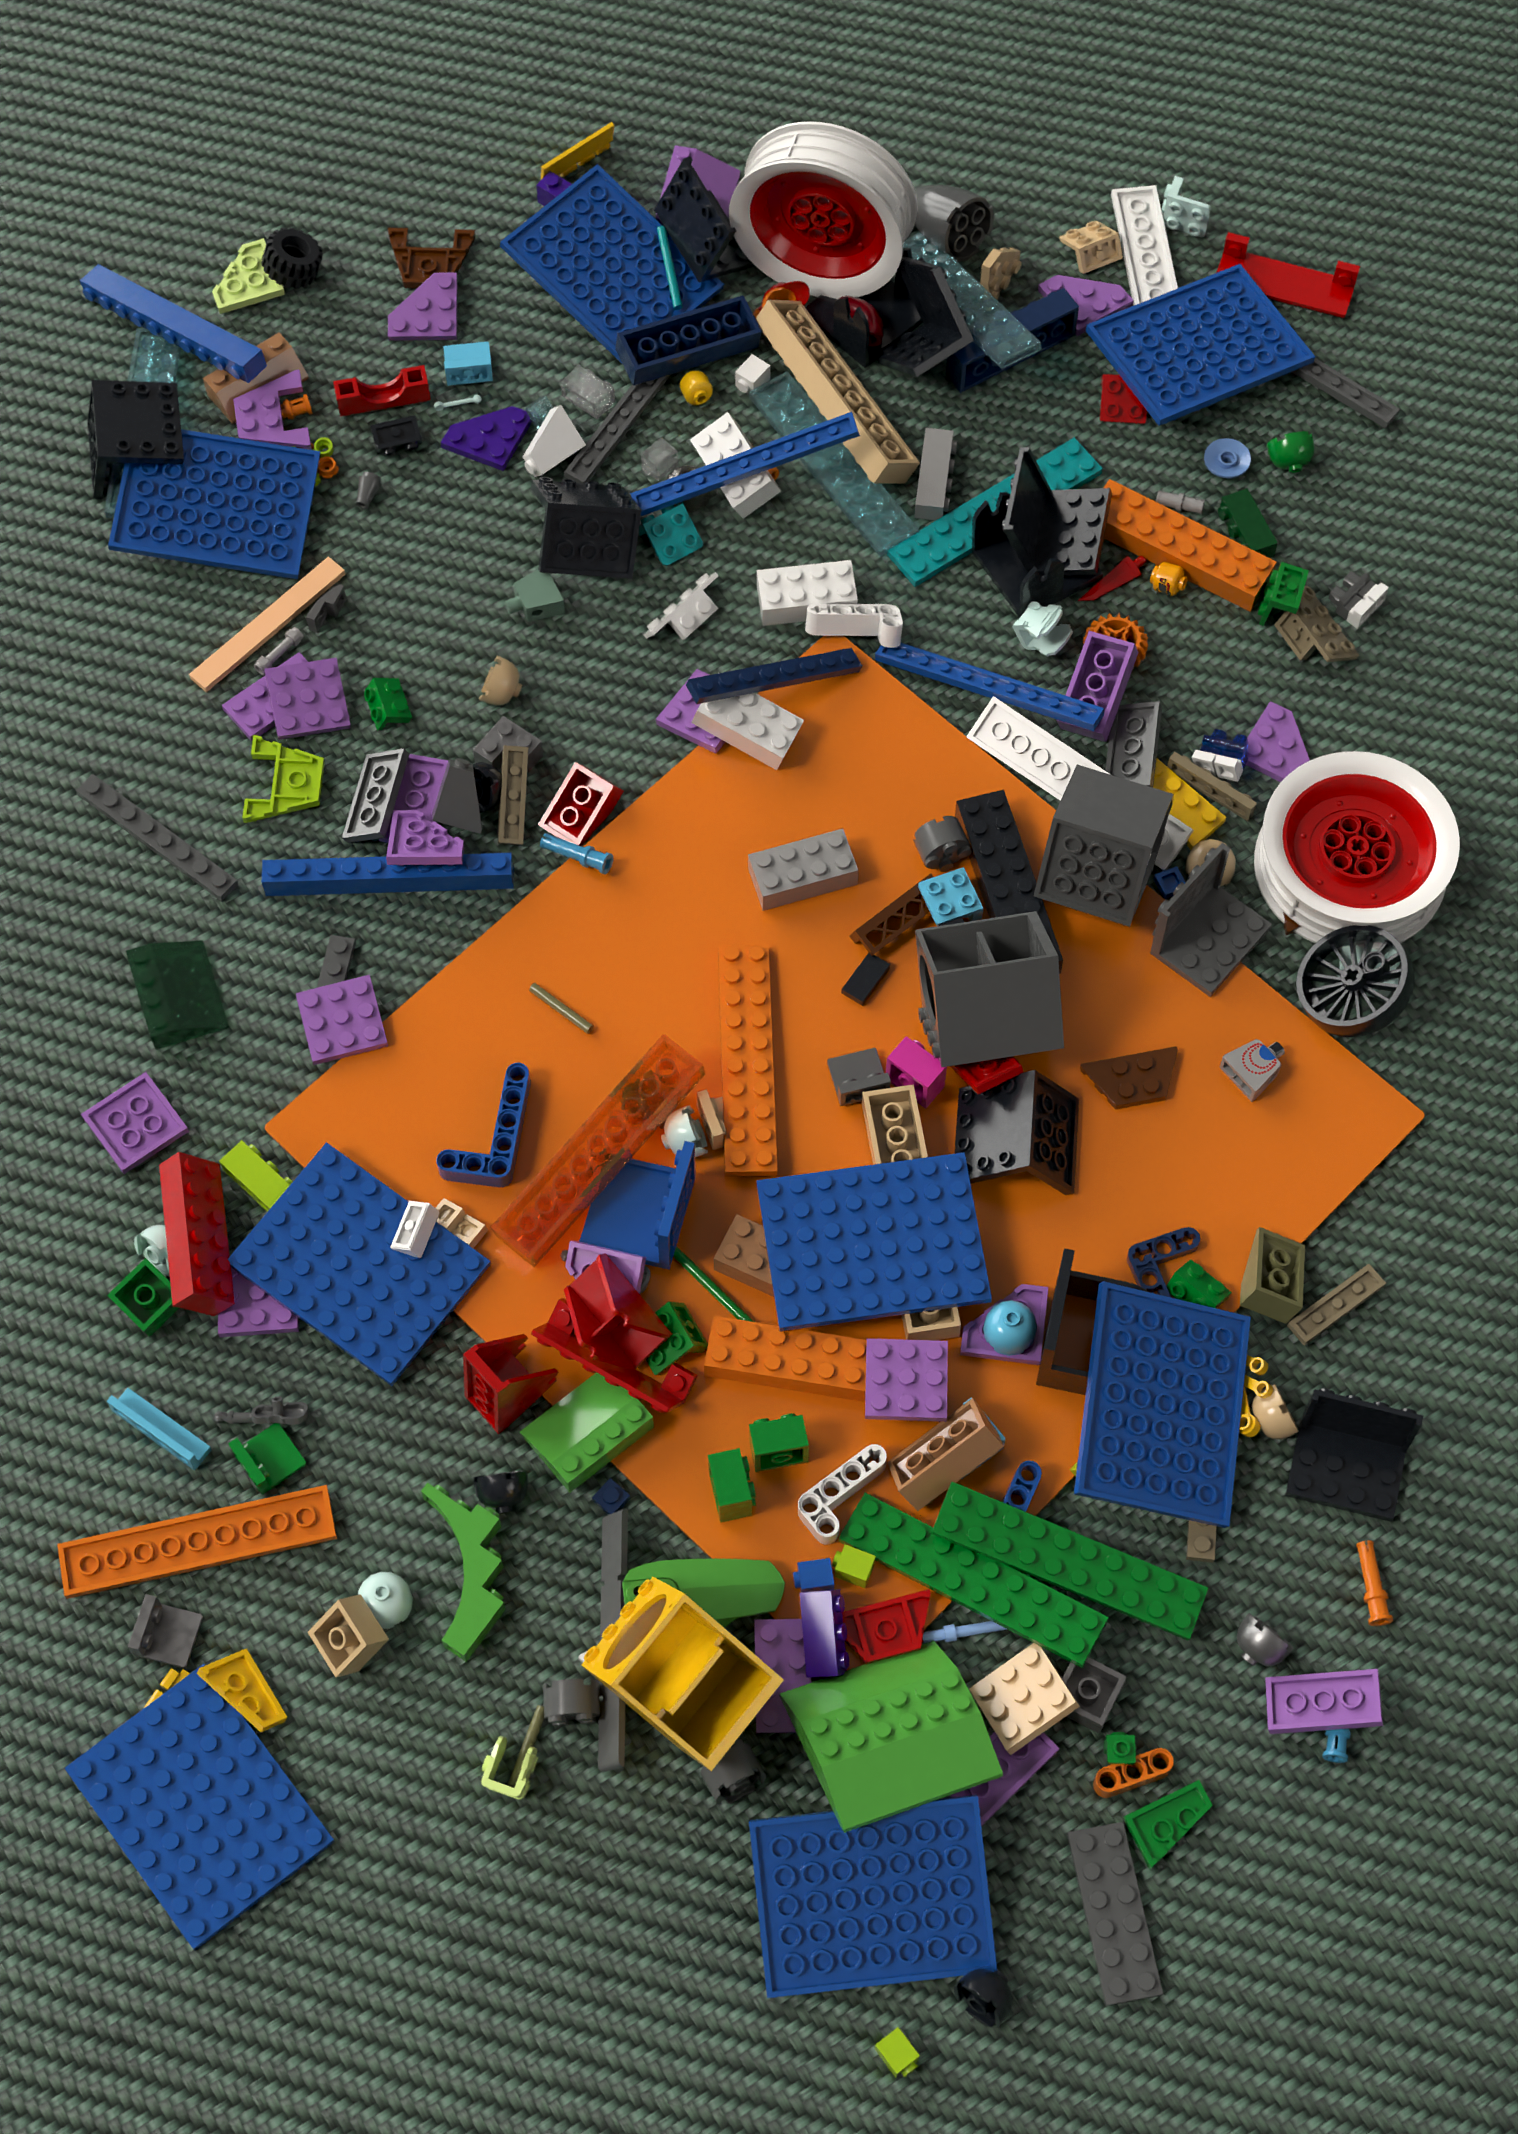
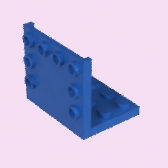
[579,1141,696,1270]

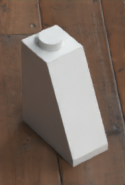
[523,405,586,477]

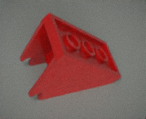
[564,1253,672,1370]
[463,1334,559,1435]

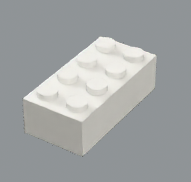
[690,412,781,519]
[757,560,858,626]
[691,693,804,770]

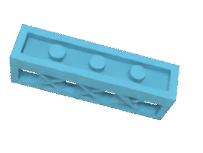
[106,1388,212,1471]

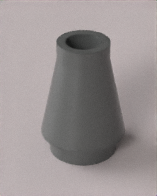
[355,472,381,509]

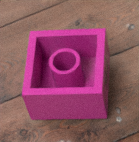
[886,1036,947,1109]

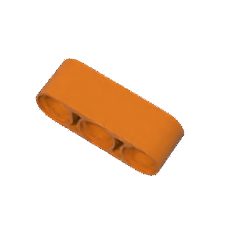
[1093,1748,1174,1798]

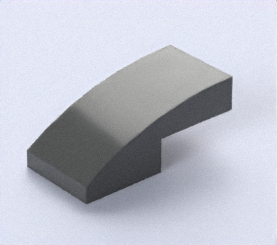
[306,584,347,633]

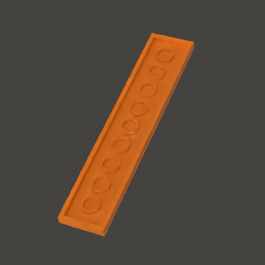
[718,944,777,1176]
[57,1485,337,1599]

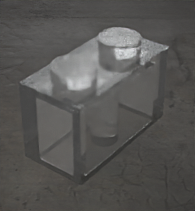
[561,365,615,420]

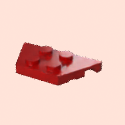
[842,1589,931,1664]

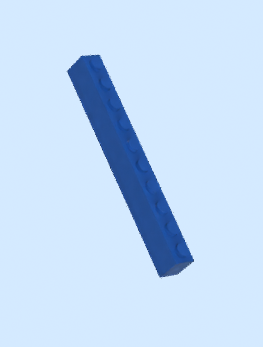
[80,264,267,383]
[262,853,514,896]

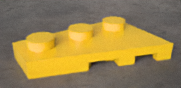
[196,1648,287,1732]

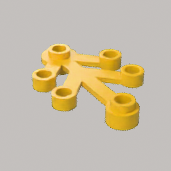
[1239,1355,1273,1437]

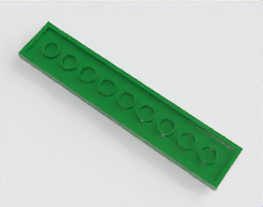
[931,1482,1208,1640]
[838,1493,1108,1668]

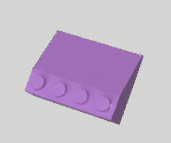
[656,145,740,226]

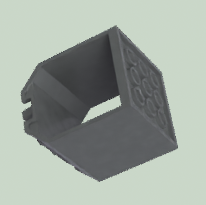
[1034,764,1174,927]

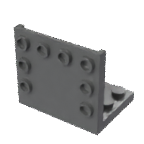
[1150,843,1272,997]

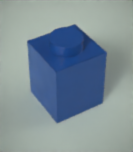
[793,1558,834,1592]

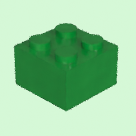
[107,1258,179,1337]
[749,1413,809,1472]
[708,1448,756,1523]

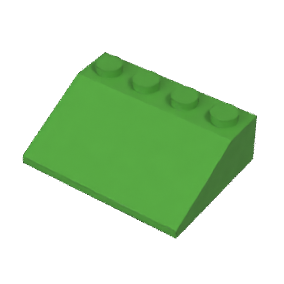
[520,1373,654,1493]

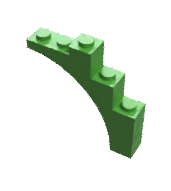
[421,1482,506,1662]

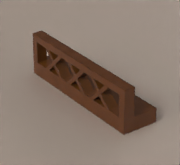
[850,873,934,956]

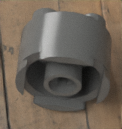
[913,816,972,872]
[543,1679,600,1726]
[700,1739,766,1805]

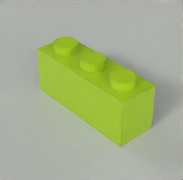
[219,1140,292,1212]

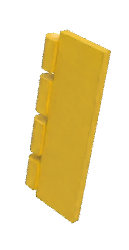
[541,122,614,179]

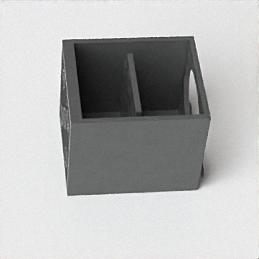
[915,911,1064,1067]

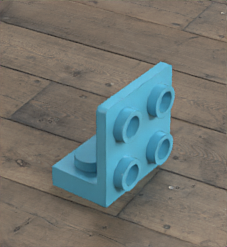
[444,342,493,386]
[918,867,984,926]

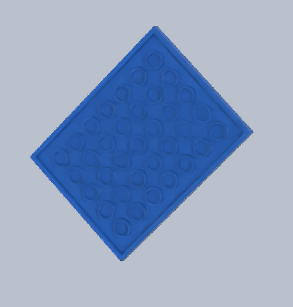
[500,164,724,363]
[1086,264,1315,426]
[108,429,320,579]
[228,1142,491,1386]
[756,1152,992,1332]
[1074,1281,1251,1528]
[64,1664,335,1950]
[749,1795,997,1998]

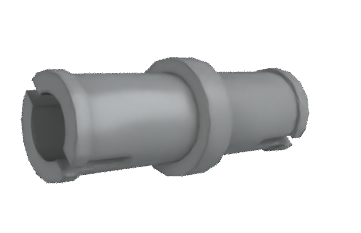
[1156,490,1205,515]

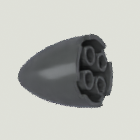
[914,185,994,262]

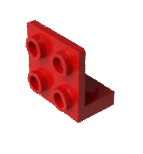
[1100,374,1147,424]

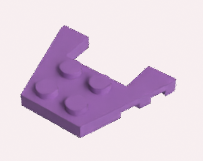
[233,370,312,450]

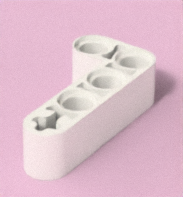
[805,604,903,648]
[798,1444,887,1545]

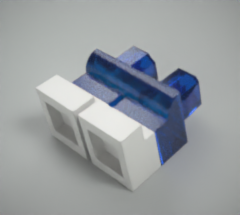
[1192,729,1249,782]

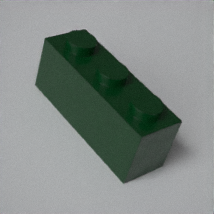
[1218,488,1278,558]

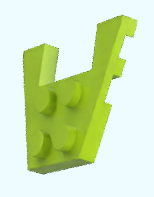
[242,735,325,823]

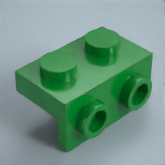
[364,678,412,730]
[1166,1259,1232,1309]

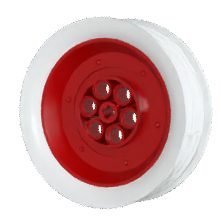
[729,122,918,299]
[1254,751,1460,951]

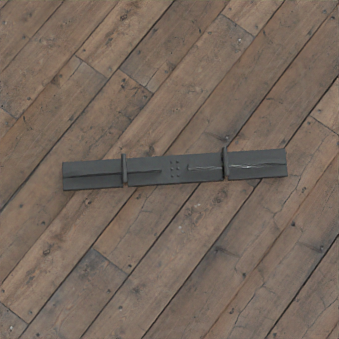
[598,1508,628,1772]

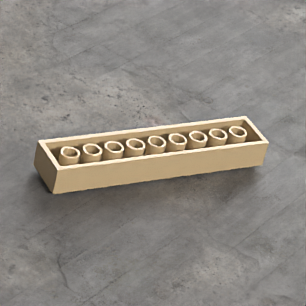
[756,300,920,484]
[862,1085,961,1340]

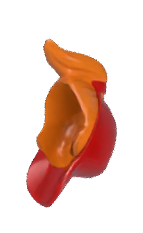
[753,281,810,319]

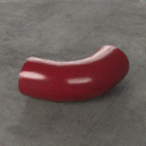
[845,295,883,347]

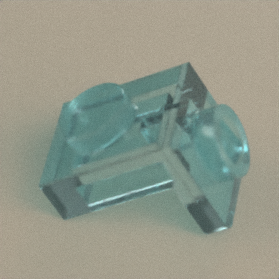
[525,396,553,430]

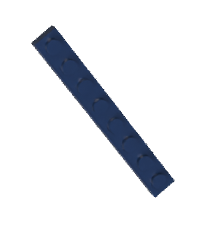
[686,648,862,704]

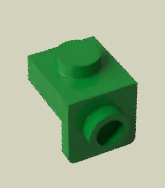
[1103,1732,1136,1765]

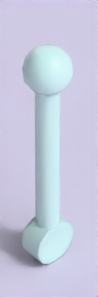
[434,394,482,411]

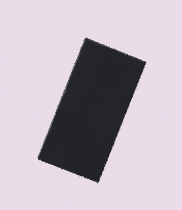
[841,953,890,1006]

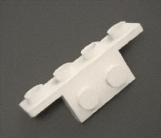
[644,572,719,640]

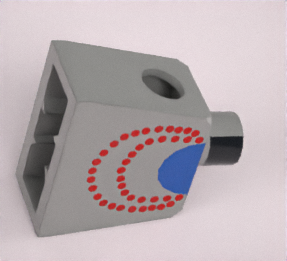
[1220,1039,1285,1102]

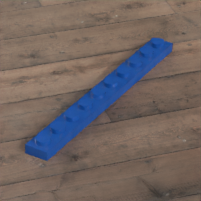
[630,412,860,516]
[875,643,1104,731]

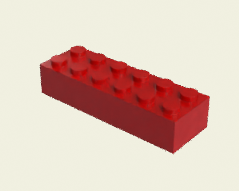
[159,1152,235,1316]

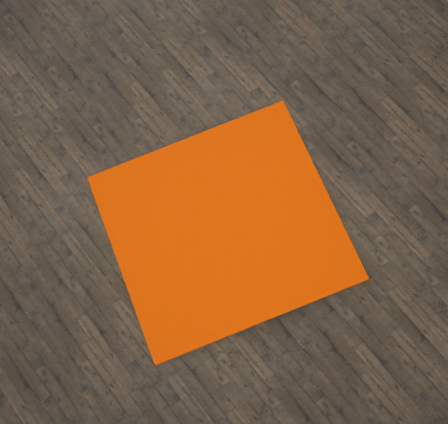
[265,636,1425,1670]

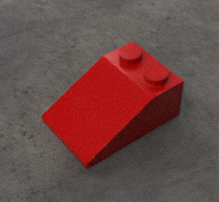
[538,762,624,846]

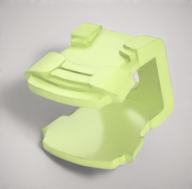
[481,1736,539,1800]

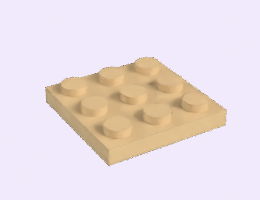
[969,1643,1080,1755]

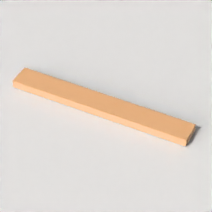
[189,556,346,693]

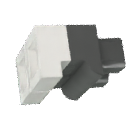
[1329,571,1389,629]

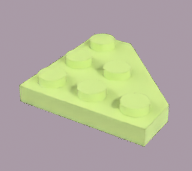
[212,238,285,314]

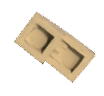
[436,1198,488,1248]

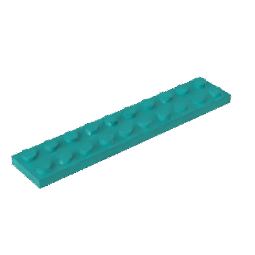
[887,437,1103,587]

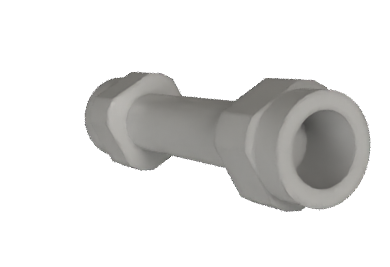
[254,627,304,676]

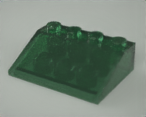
[126,940,229,1050]

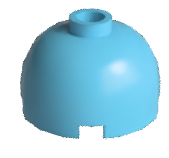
[983,1300,1037,1356]

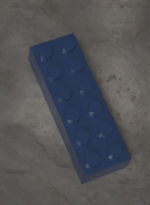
[946,288,1079,393]
[615,295,762,386]

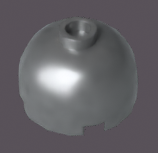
[1237,1613,1294,1666]

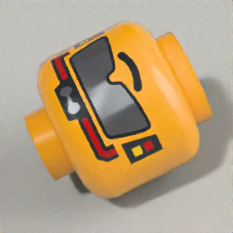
[1150,562,1187,596]

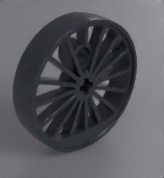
[1296,925,1415,1037]

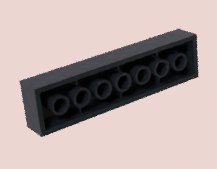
[955,789,1063,974]

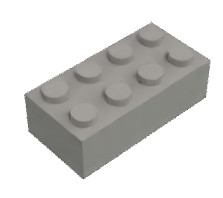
[748,829,858,911]

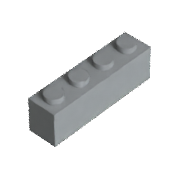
[915,428,957,520]

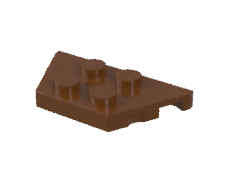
[1080,1046,1178,1110]

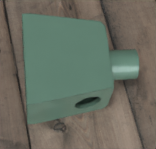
[504,570,565,621]

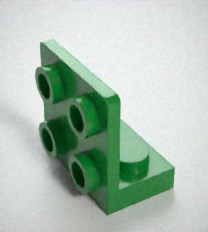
[1257,562,1309,626]
[646,1302,708,1375]
[228,1423,306,1495]

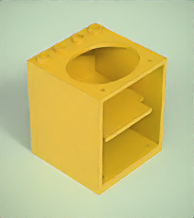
[581,1577,784,1771]

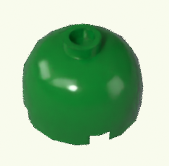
[1266,431,1315,473]

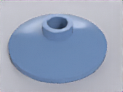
[1204,438,1251,478]

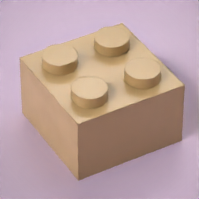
[308,1594,389,1677]

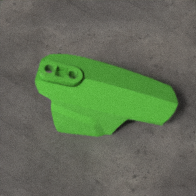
[622,1559,785,1627]

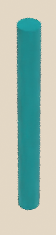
[657,226,683,310]

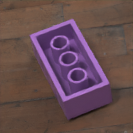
[1056,631,1138,742]

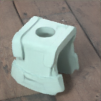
[1012,601,1073,657]

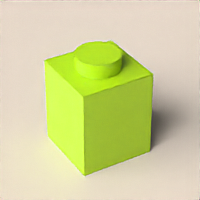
[832,1544,876,1588]
[874,2027,920,2078]

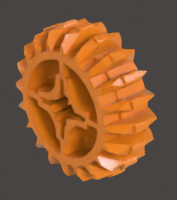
[1083,612,1148,670]

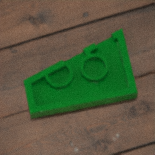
[1123,1780,1213,1870]

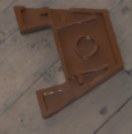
[388,228,476,288]

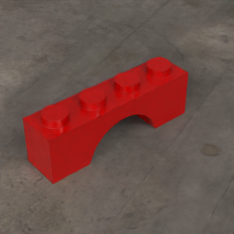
[333,365,431,417]

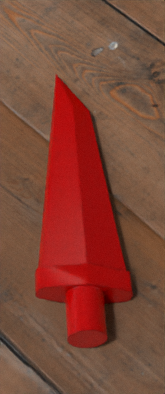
[1078,555,1146,601]

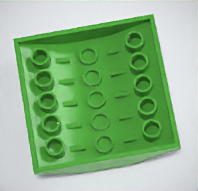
[780,1641,1003,1833]

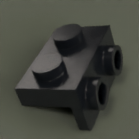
[370,415,422,456]

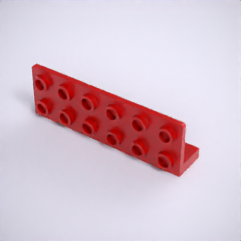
[1216,232,1360,318]
[531,1298,698,1413]

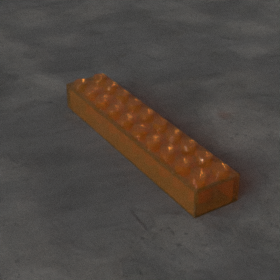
[491,1034,706,1267]

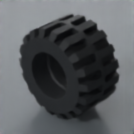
[261,228,323,289]

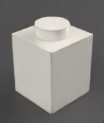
[735,354,770,397]

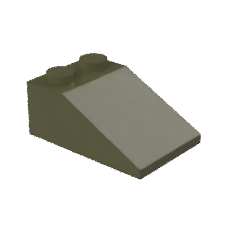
[1240,1227,1305,1324]

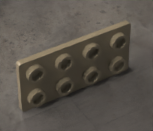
[1274,585,1359,662]

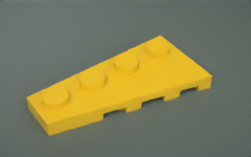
[1153,758,1226,850]

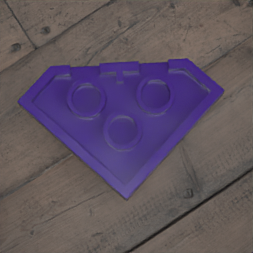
[440,406,534,471]

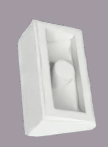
[390,1201,439,1258]

